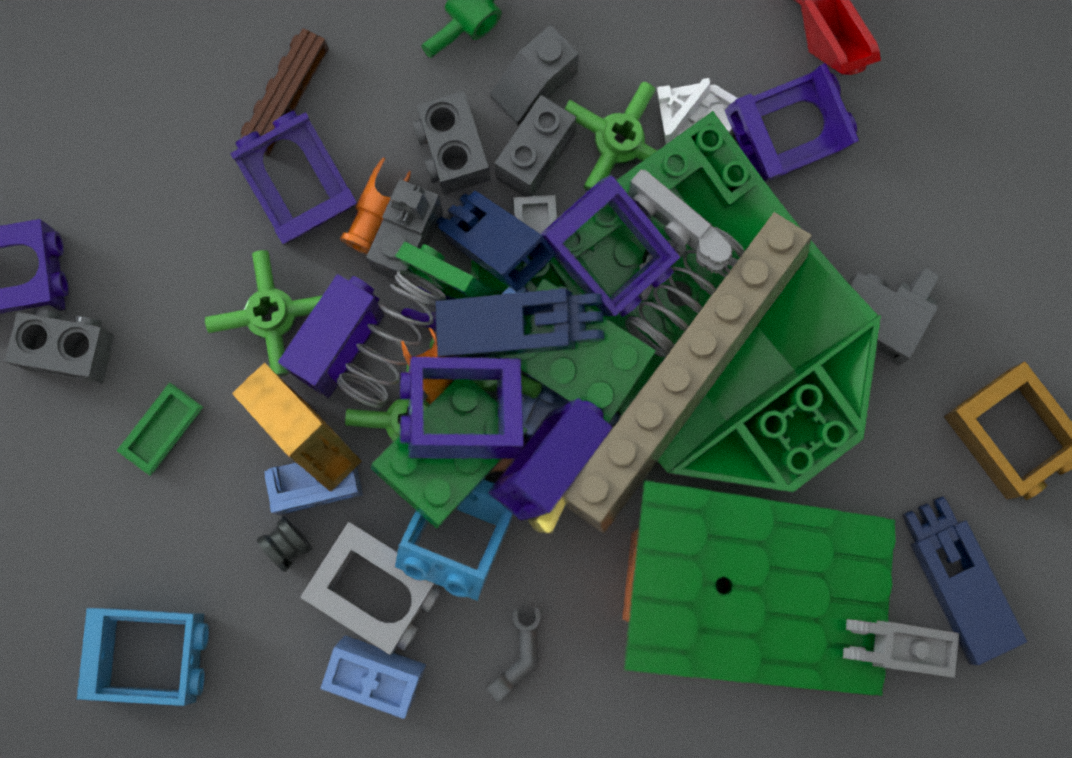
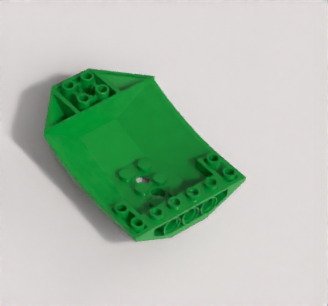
[515,111,881,492]

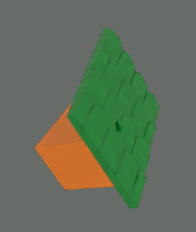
[622,481,896,696]

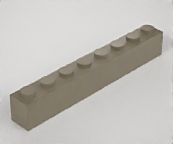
[563,212,812,534]

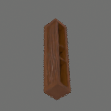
[241,28,329,157]

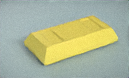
[528,494,566,533]

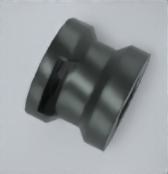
[257,516,312,572]

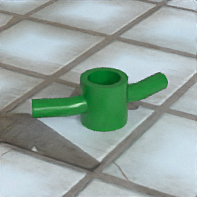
[421,0,502,58]

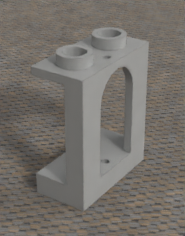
[300,521,442,655]

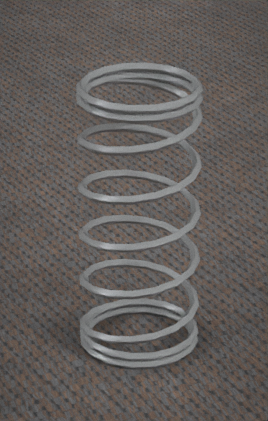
[625,226,745,357]
[337,270,446,408]

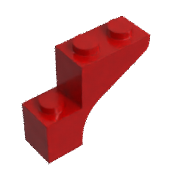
[794,0,881,75]

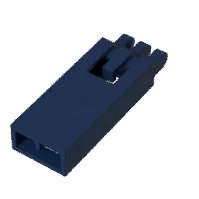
[436,190,556,293]
[435,288,605,358]
[903,496,1028,666]

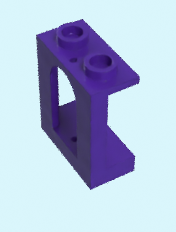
[724,63,859,183]
[230,111,357,245]
[0,219,69,314]

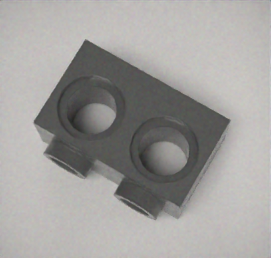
[412,91,491,194]
[494,95,576,197]
[4,308,114,384]

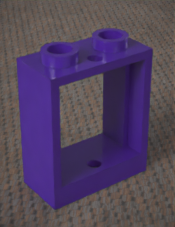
[540,175,680,317]
[278,274,384,399]
[400,357,523,459]
[488,398,613,521]

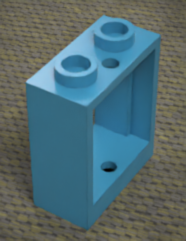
[395,480,514,601]
[77,608,209,706]

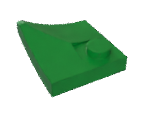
[395,241,507,299]

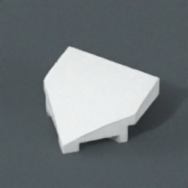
[657,78,738,144]

